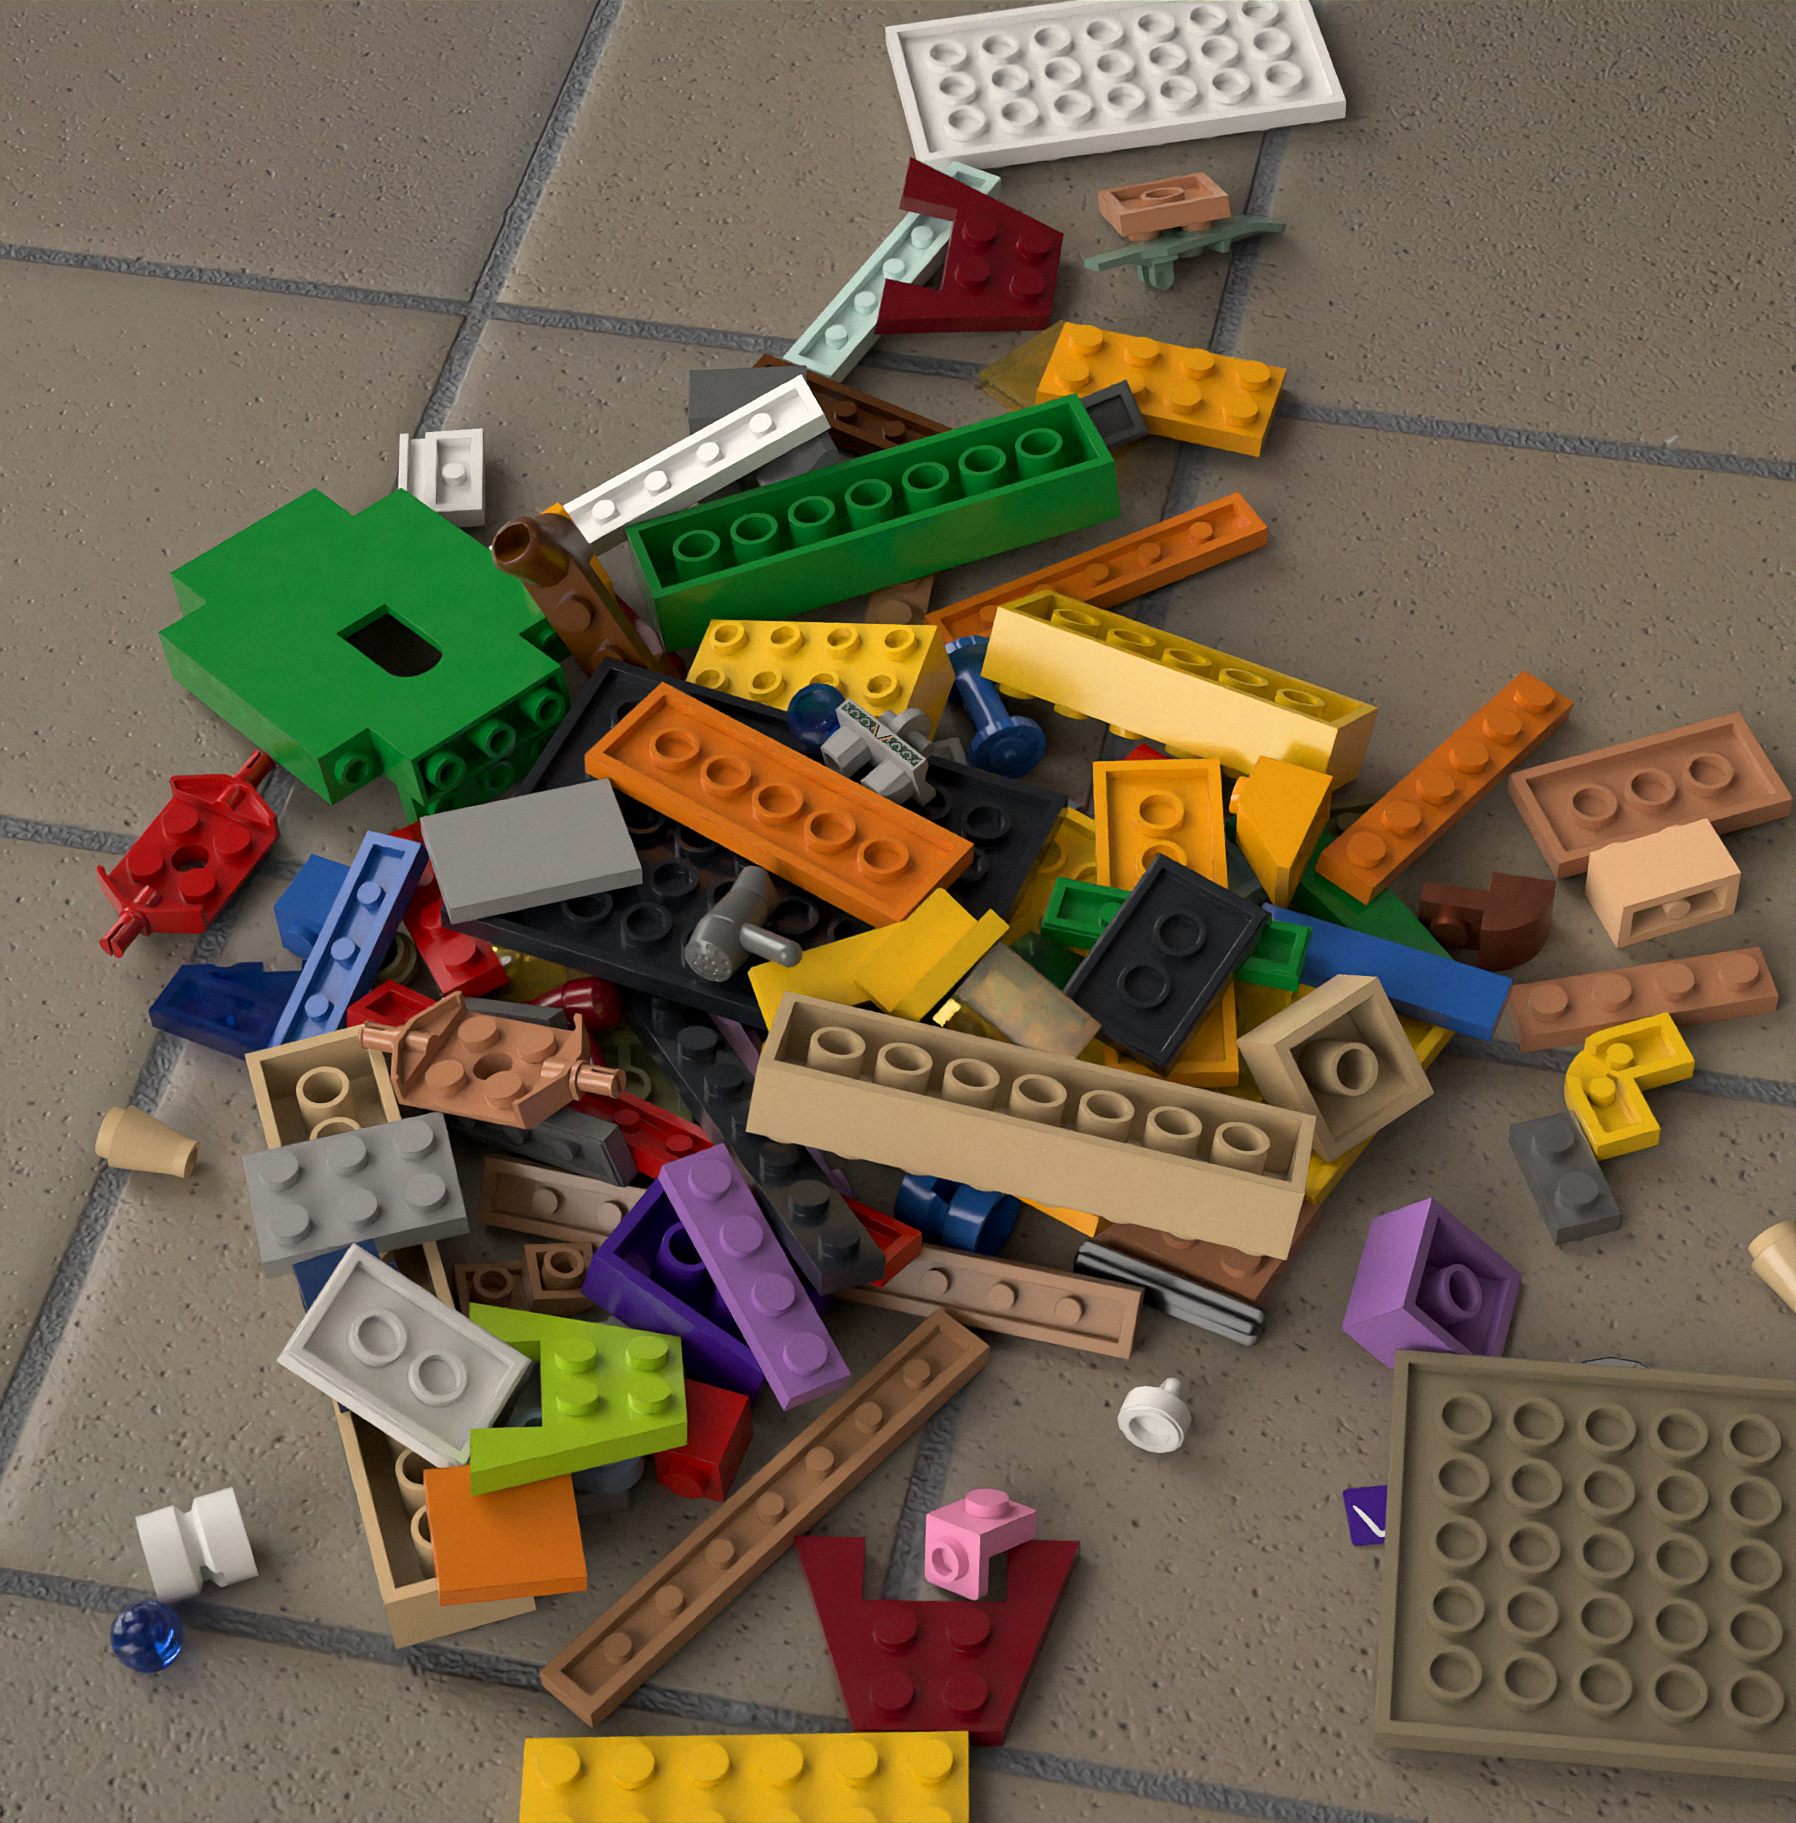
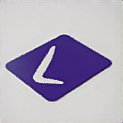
[1343,1485,1387,1546]

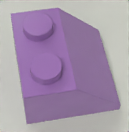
[1341,1197,1522,1369]

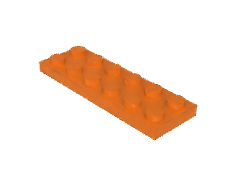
[585,682,974,929]

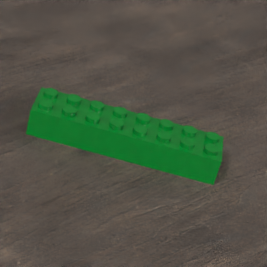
[624,393,1121,653]

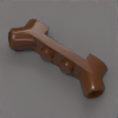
[491,513,682,680]

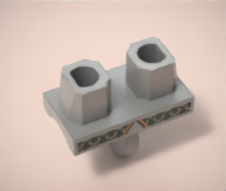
[820,698,937,807]

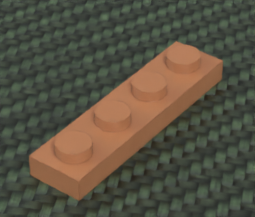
[1506,946,1779,1053]

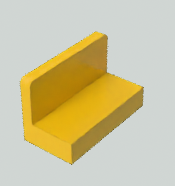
[852,888,1010,1022]

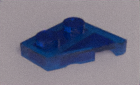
[148,960,307,1061]

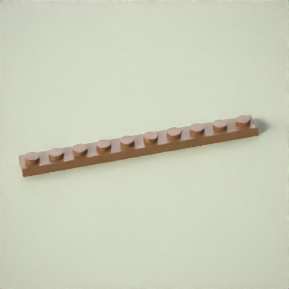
[476,1153,1145,1359]

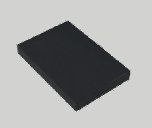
[1052,852,1272,1078]

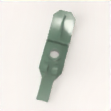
[1083,214,1286,290]

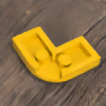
[1564,1012,1695,1162]

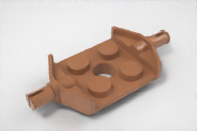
[358,991,626,1129]

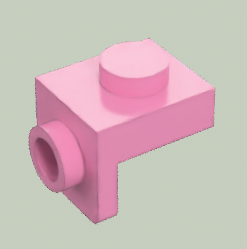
[925,1488,1037,1600]

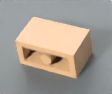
[1585,818,1741,949]

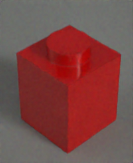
[653,1378,754,1503]

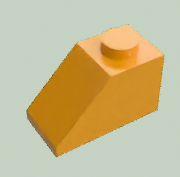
[1229,755,1333,909]

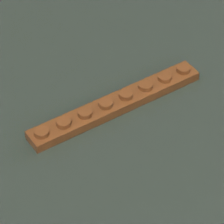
[540,1308,990,1729]

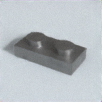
[1508,1110,1622,1246]

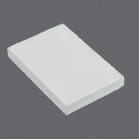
[276,1243,531,1468]

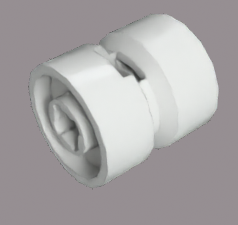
[135,1486,259,1606]

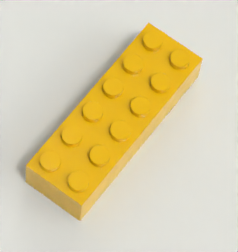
[980,589,1379,792]

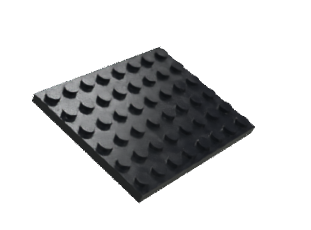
[440,657,1069,1032]

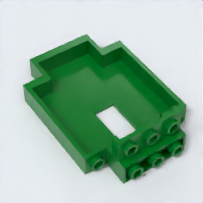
[158,488,572,825]

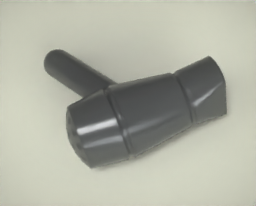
[685,866,803,982]

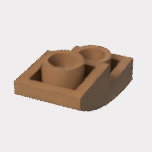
[450,1242,597,1318]

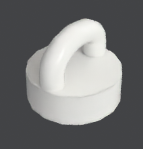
[1117,1378,1192,1453]

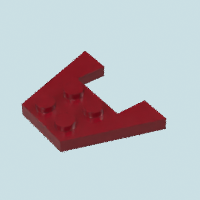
[874,156,1064,334]
[794,1536,1080,1746]

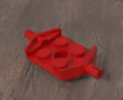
[95,750,281,958]

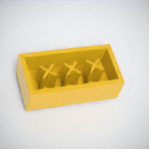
[686,619,956,742]

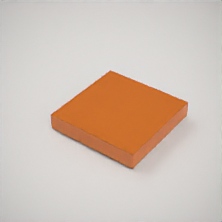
[423,1465,588,1607]

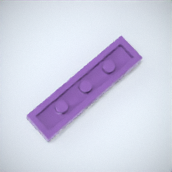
[658,1143,851,1411]

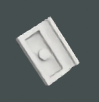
[398,428,486,528]

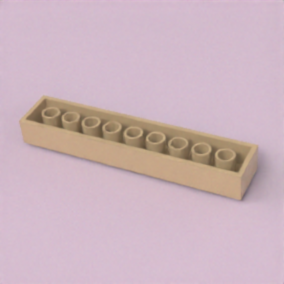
[245,1021,536,1649]

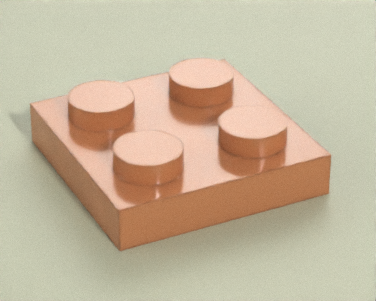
[1097,172,1231,241]

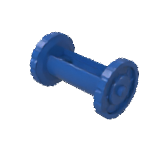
[945,635,1047,780]

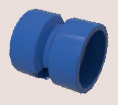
[894,1173,1021,1257]

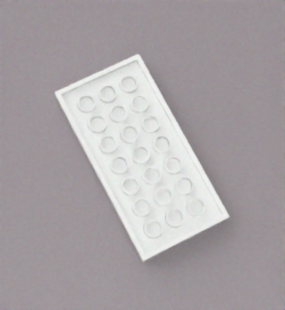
[885,0,1346,173]

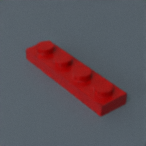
[387,821,510,998]

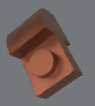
[1418,872,1556,972]

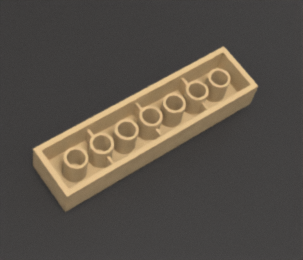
[746,991,1317,1260]

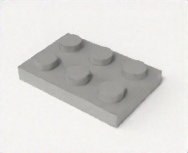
[242,1112,470,1279]

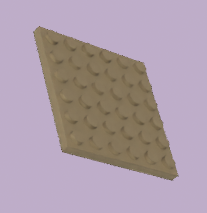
[1373,1349,1796,1783]

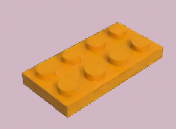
[1036,322,1287,457]

